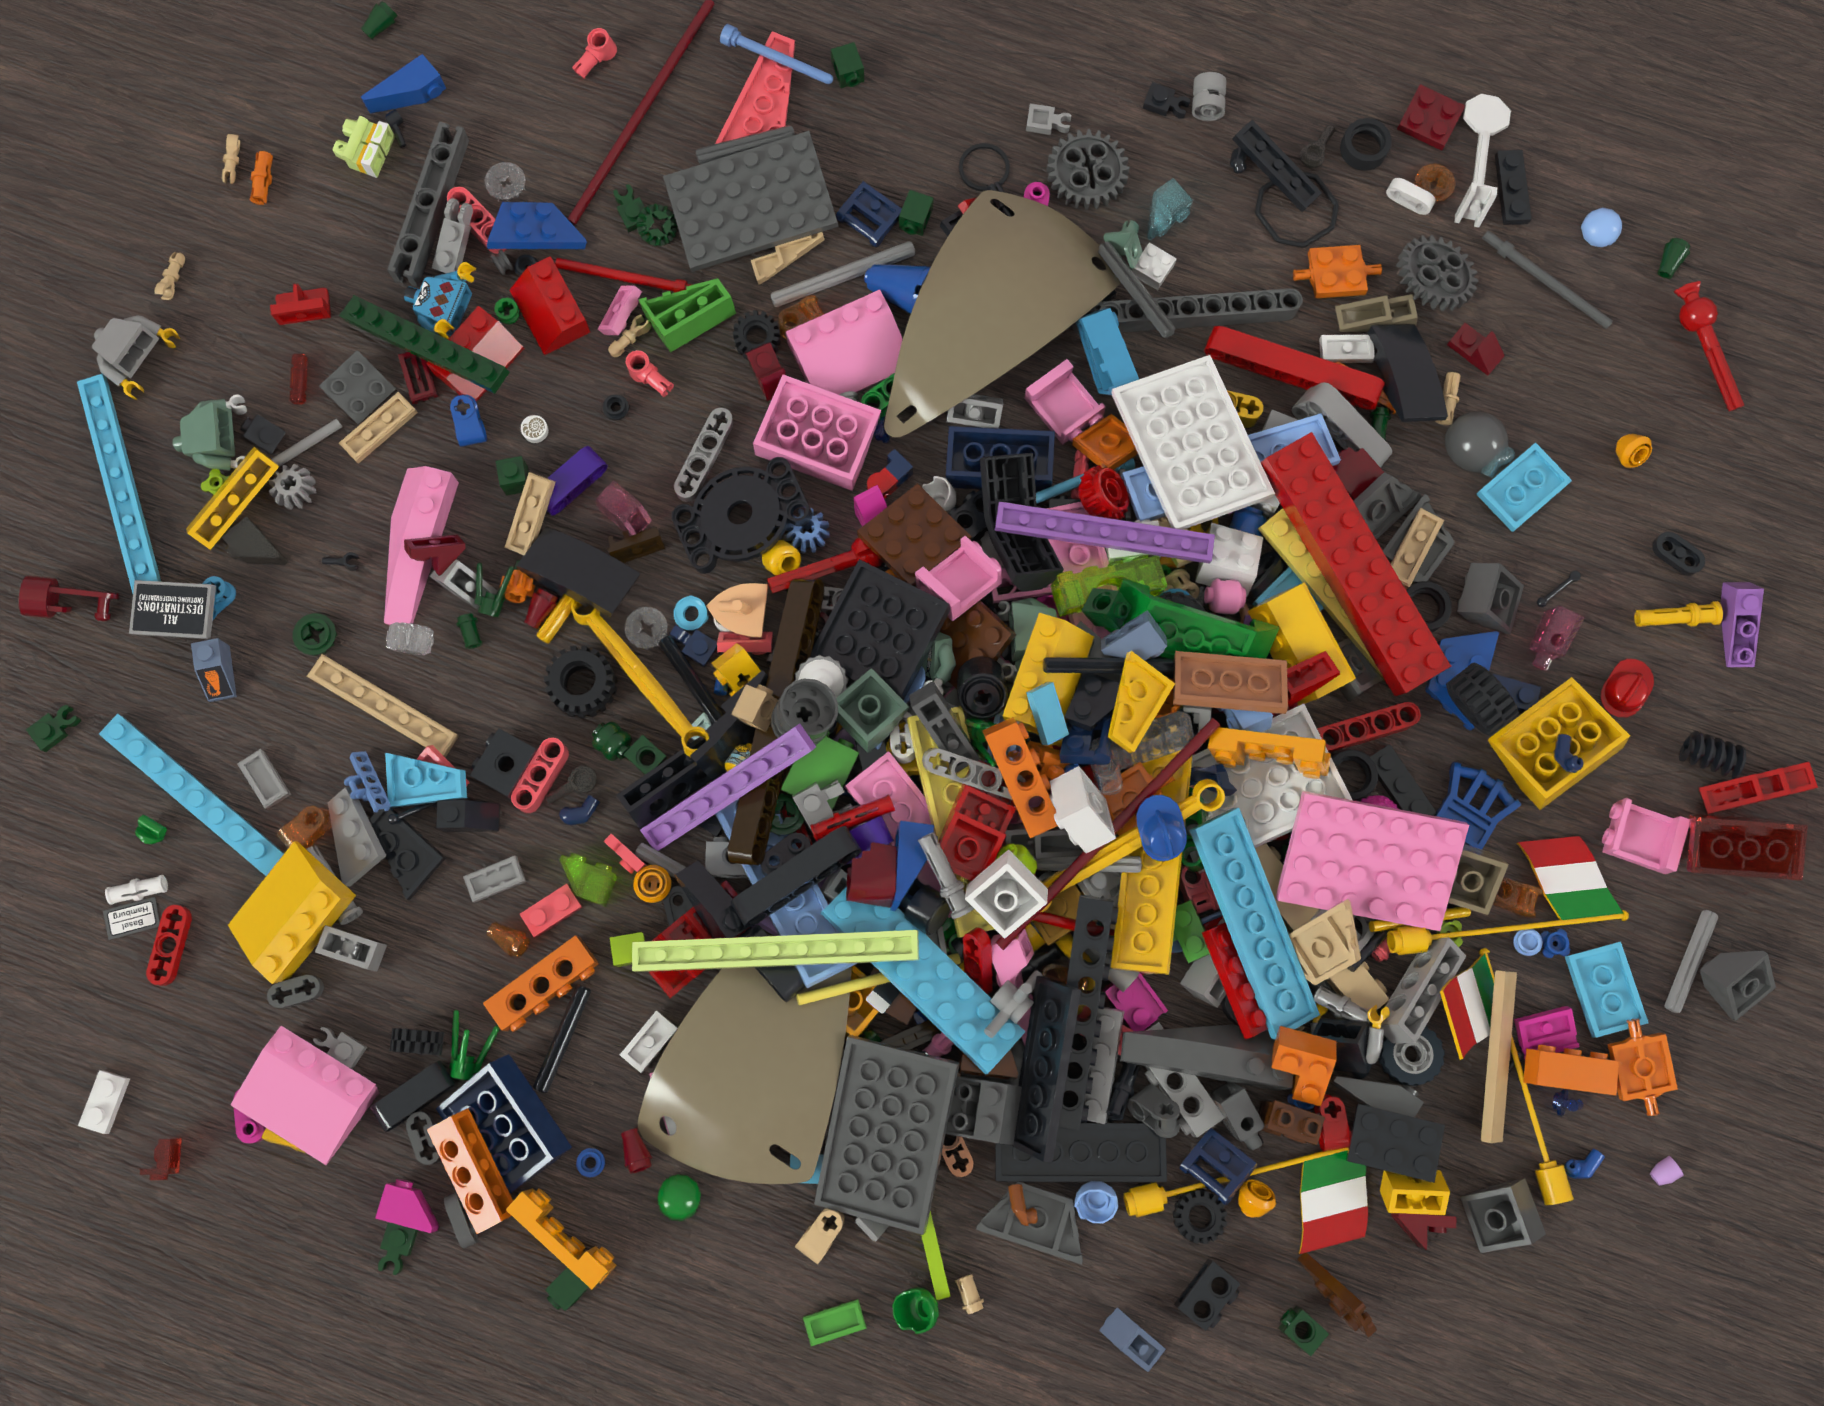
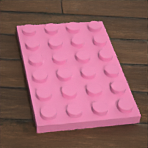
[1276,791,1469,931]

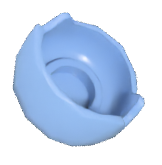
[1581,208,1622,247]
[1074,1181,1118,1223]

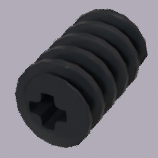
[1679,731,1746,779]

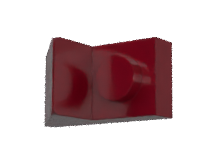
[1447,323,1505,376]
[745,342,786,401]
[404,534,465,576]
[1391,1213,1456,1250]

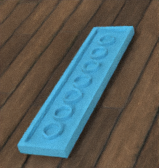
[1189,808,1320,1039]
[821,887,1025,1075]

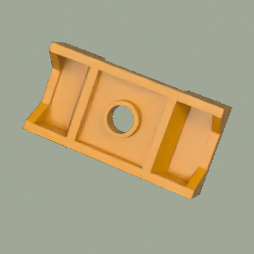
[1208,727,1331,779]
[506,1188,617,1289]

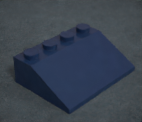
[436,1054,572,1194]

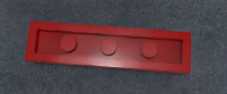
[1201,922,1268,1039]

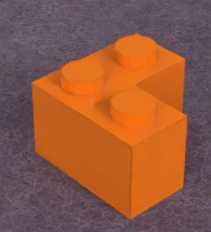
[1272,1026,1336,1107]

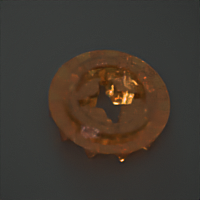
[1414,164,1455,203]

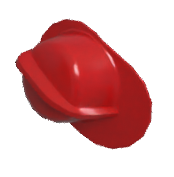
[1601,659,1654,718]

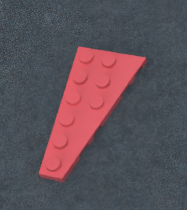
[715,31,795,144]

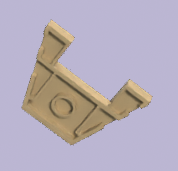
[751,232,825,285]

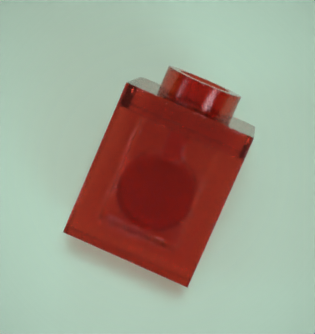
[140,1138,182,1180]

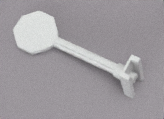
[1454,94,1511,227]

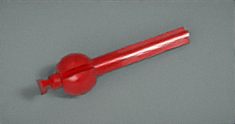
[1674,281,1745,411]
[767,537,884,594]

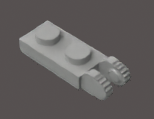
[432,198,473,273]

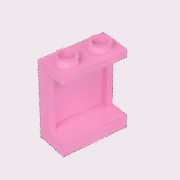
[1024,359,1106,445]
[915,536,1002,621]
[1602,798,1691,874]

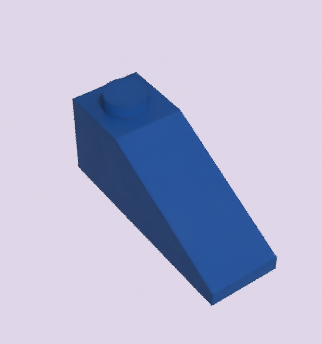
[360,54,446,114]
[890,821,938,911]

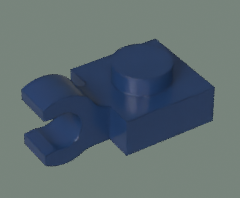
[670,625,717,667]

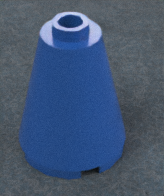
[864,264,931,314]

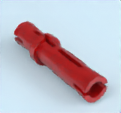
[810,794,895,842]

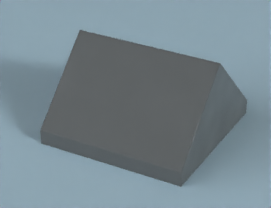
[1338,638,1383,702]

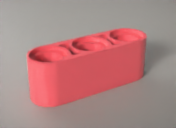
[447,187,506,254]
[511,737,569,813]

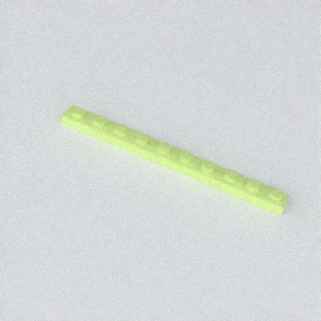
[632,930,919,972]

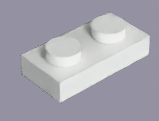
[1319,335,1375,363]
[620,1011,678,1073]
[78,1070,130,1134]

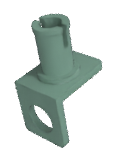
[1103,220,1143,269]

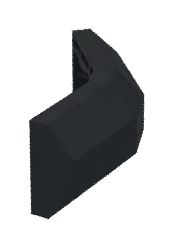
[980,453,1064,592]

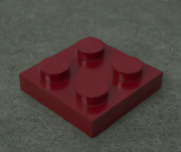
[1397,84,1466,151]

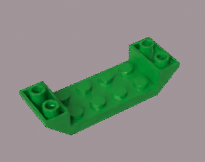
[1104,578,1279,660]

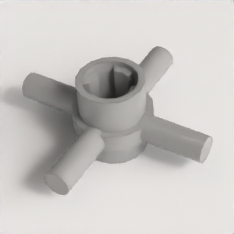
[984,971,1043,1038]

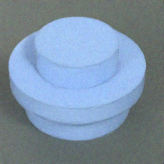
[1513,929,1543,956]

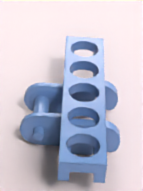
[344,751,391,813]

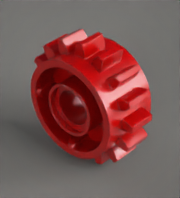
[1079,465,1130,520]

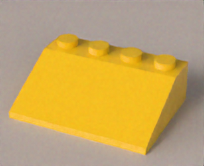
[1488,677,1630,810]
[228,841,356,984]

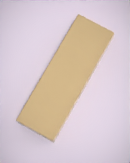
[339,392,418,464]
[504,472,556,555]
[1390,508,1444,589]

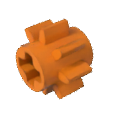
[500,570,535,603]

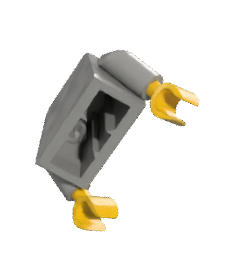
[92,315,180,400]

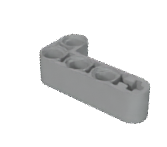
[1292,382,1392,468]

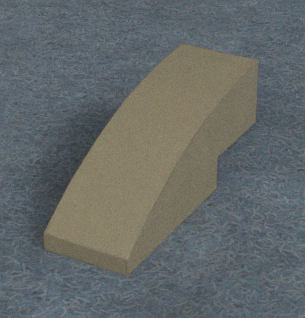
[1335,294,1418,332]

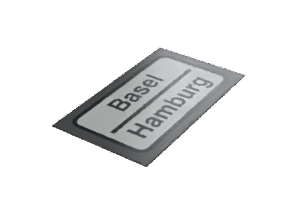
[103,897,160,940]

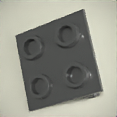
[319,350,396,424]

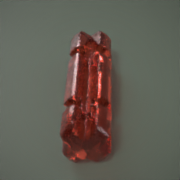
[289,354,308,405]

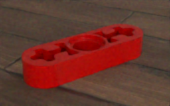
[146,905,192,986]
[963,927,993,995]

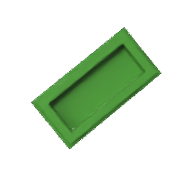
[803,1299,867,1346]

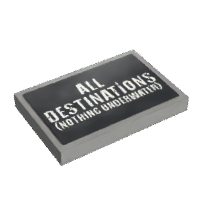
[129,580,216,640]

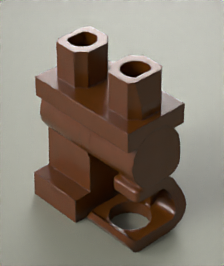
[1258,1100,1325,1145]

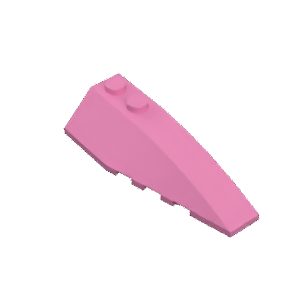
[384,466,459,630]

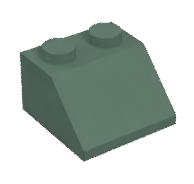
[836,668,909,753]

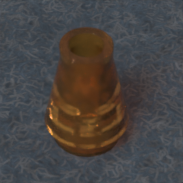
[486,922,530,958]

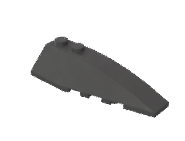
[1120,1024,1293,1091]

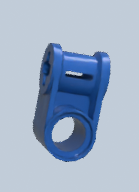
[450,395,487,447]

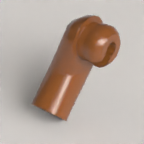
[1008,1184,1038,1226]

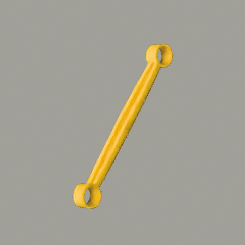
[571,599,709,757]
[1040,779,1225,913]

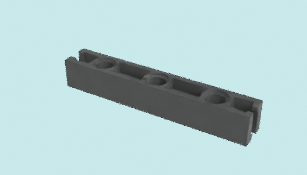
[387,122,469,287]

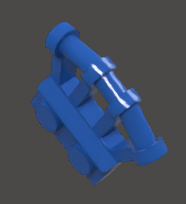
[1435,762,1522,849]

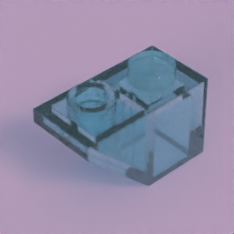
[1147,178,1193,241]

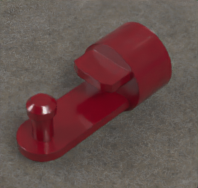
[18,575,119,621]

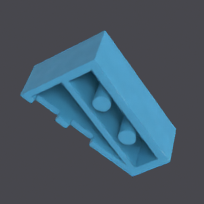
[1076,308,1139,395]

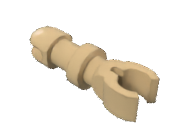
[222,134,240,184]
[155,252,185,300]
[608,314,651,357]

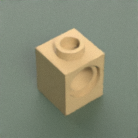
[732,684,778,732]

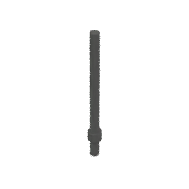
[1482,230,1613,329]

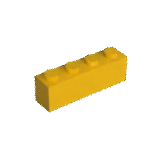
[186,447,279,550]

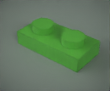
[1174,900,1210,963]

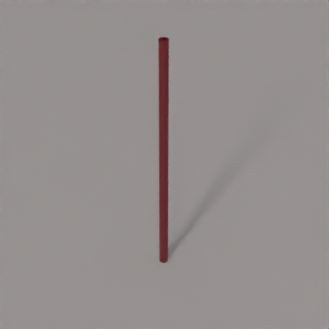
[567,0,714,226]
[995,718,1220,951]

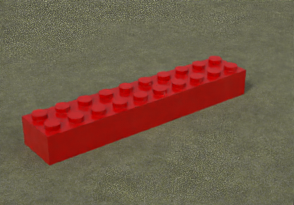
[1261,432,1451,696]

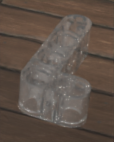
[1089,712,1194,795]

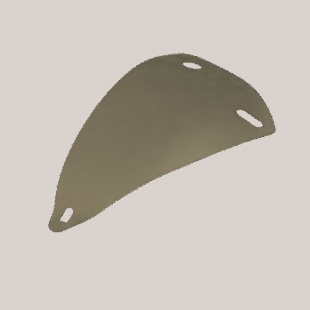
[884,190,1121,437]
[637,929,852,1184]

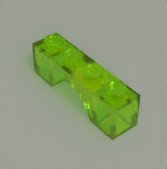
[1050,555,1168,617]

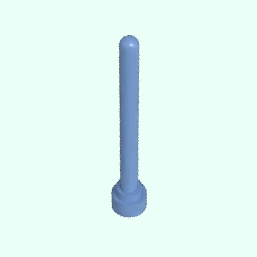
[720,24,833,84]

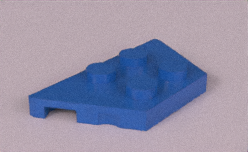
[487,202,587,249]
[1425,631,1499,730]

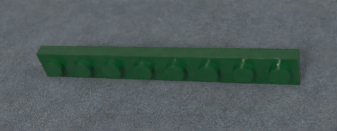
[339,295,510,394]

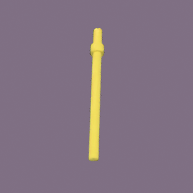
[796,953,961,1005]

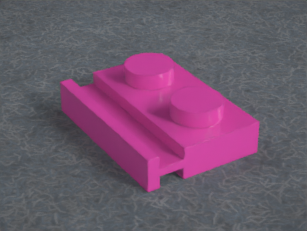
[1102,972,1168,1032]
[1514,1006,1579,1059]

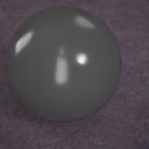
[1445,411,1509,472]

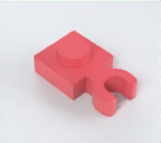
[603,834,647,874]

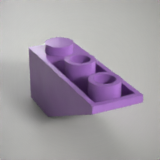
[1720,582,1764,667]

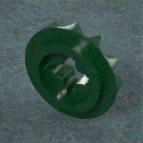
[637,203,678,246]
[293,613,337,656]
[770,793,805,837]

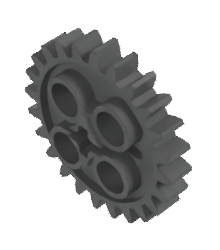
[1046,129,1130,210]
[1396,235,1478,311]

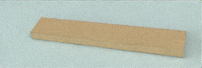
[307,654,459,757]
[1481,970,1517,1143]

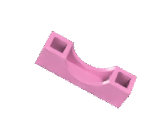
[991,929,1034,1045]

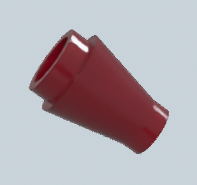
[524,588,558,629]
[621,1128,652,1174]

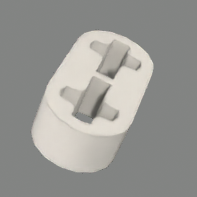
[1386,178,1436,215]
[890,712,915,764]

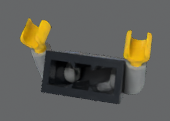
[1310,1004,1390,1079]

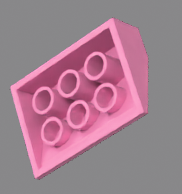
[786,290,903,395]
[753,375,881,491]
[231,1026,379,1165]

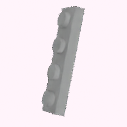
[1084,1007,1124,1124]

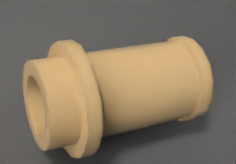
[955,1274,984,1314]

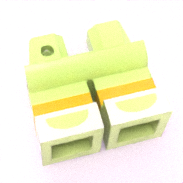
[333,116,395,178]

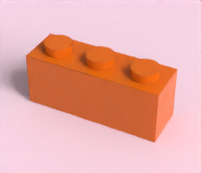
[1523,1044,1619,1095]

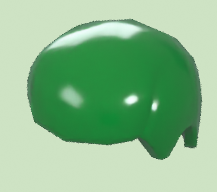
[657,1174,701,1221]
[892,1287,939,1334]

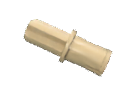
[1436,372,1461,425]

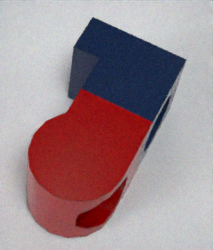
[867,449,913,499]

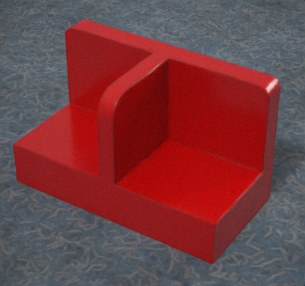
[270,284,331,325]

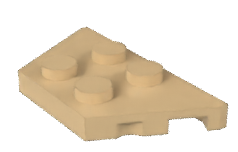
[1289,899,1361,985]

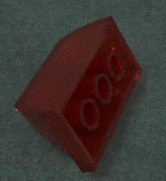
[1687,814,1808,880]

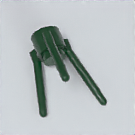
[474,560,520,618]

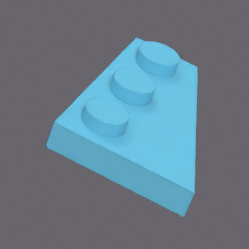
[385,753,467,808]

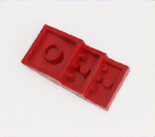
[938,760,1016,881]
[648,880,750,998]

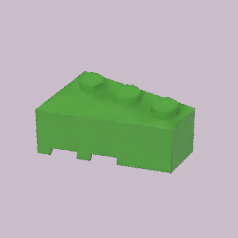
[638,278,736,353]

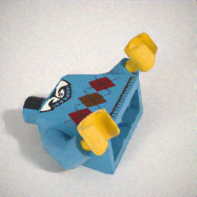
[404,262,476,339]

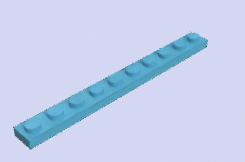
[77,374,161,593]
[99,713,284,876]

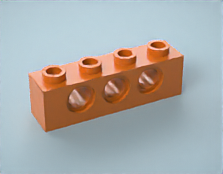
[982,717,1058,838]
[483,935,599,1032]
[427,1108,513,1234]

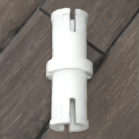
[105,875,168,905]

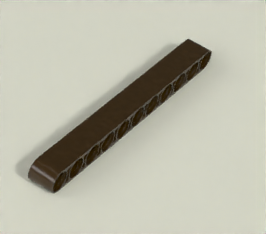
[727,579,825,866]

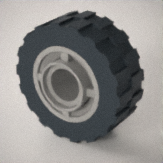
[1378,1026,1445,1086]

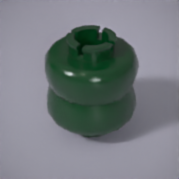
[592,721,632,761]

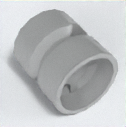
[1192,72,1227,121]

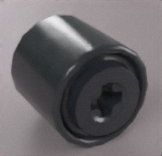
[956,656,1008,719]

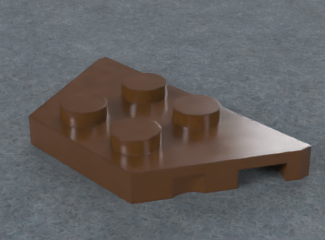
[1297,1252,1377,1338]

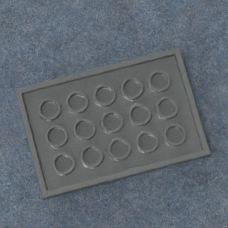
[663,131,839,272]
[814,1035,960,1235]

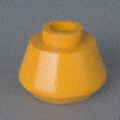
[1616,434,1652,468]
[633,865,672,903]
[1238,1179,1276,1218]

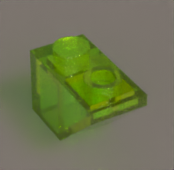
[560,853,617,907]

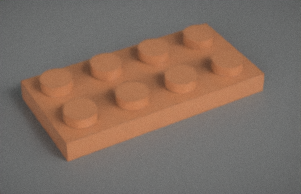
[1173,651,1288,714]

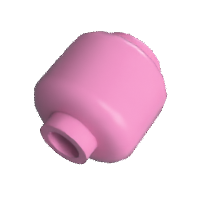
[1204,578,1246,615]

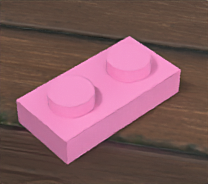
[597,285,642,335]

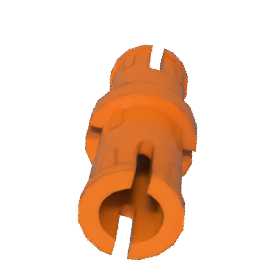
[250,151,273,205]

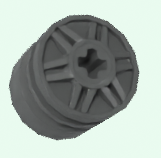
[771,678,838,746]

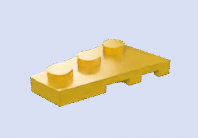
[1108,651,1175,753]

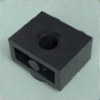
[470,728,537,799]

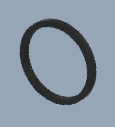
[959,143,1010,191]

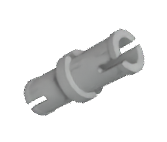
[1314,986,1370,1023]

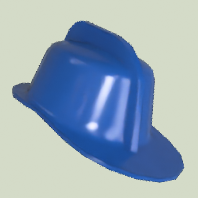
[1136,795,1187,861]

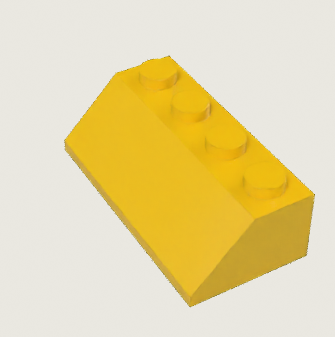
[1248,582,1356,706]
[1002,612,1094,741]

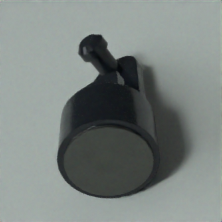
[898,879,951,935]

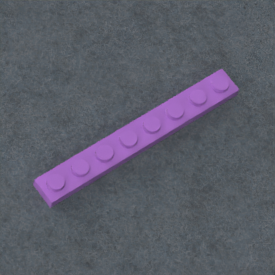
[995,502,1215,564]
[640,723,816,851]

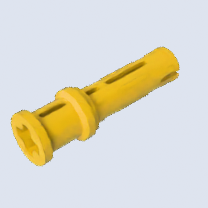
[1634,601,1723,627]

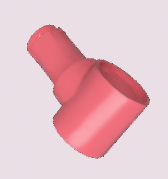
[572,28,617,79]
[626,350,674,397]

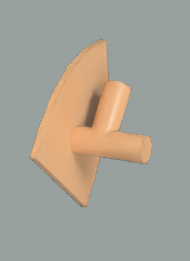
[706,583,768,638]

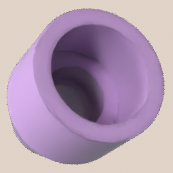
[1650,1156,1684,1186]

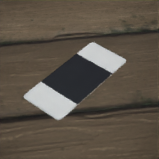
[866,982,900,1014]

